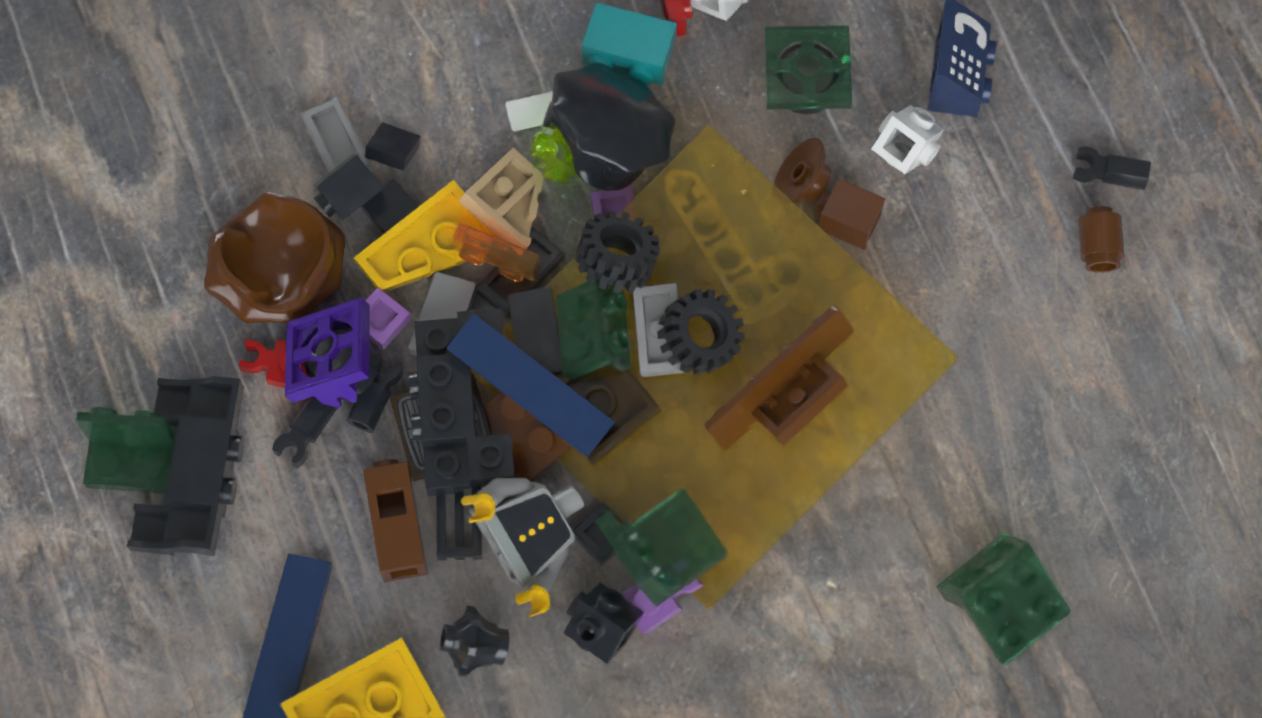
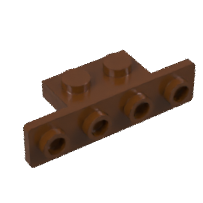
[704,305,854,450]

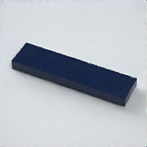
[446,313,615,458]
[242,553,333,718]

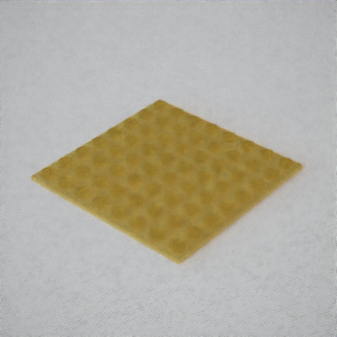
[471,124,959,610]

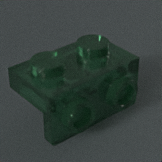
[556,279,631,379]

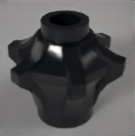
[440,606,510,677]

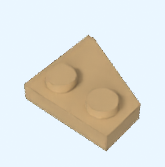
[459,148,545,257]

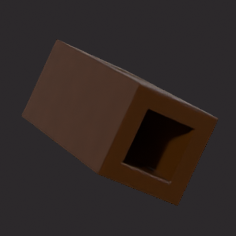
[363,459,428,583]

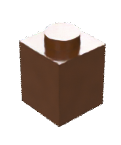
[815,178,885,250]

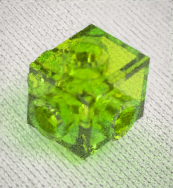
[530,124,580,184]

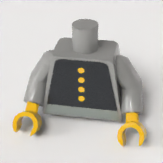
[462,478,584,617]

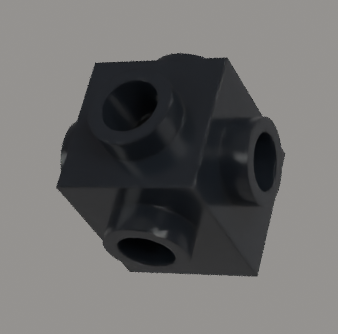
[563,582,644,664]

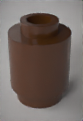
[1078,206,1124,273]

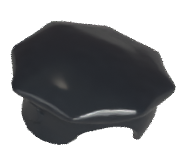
[543,64,675,191]

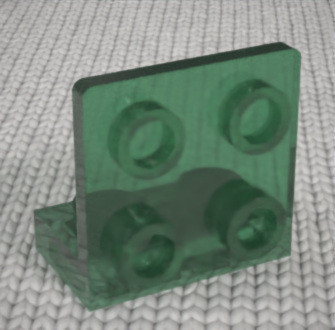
[75,407,176,494]
[595,489,728,607]
[936,533,1070,665]

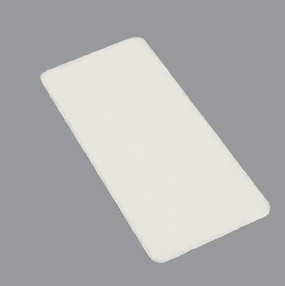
[505,91,553,131]

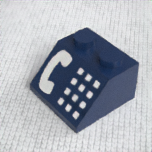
[927,0,997,117]

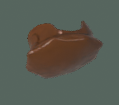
[204,192,345,324]

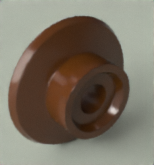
[773,138,831,205]

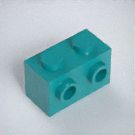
[582,2,677,85]

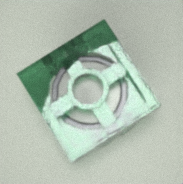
[764,26,852,115]

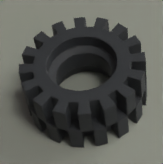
[575,211,660,293]
[657,289,745,375]

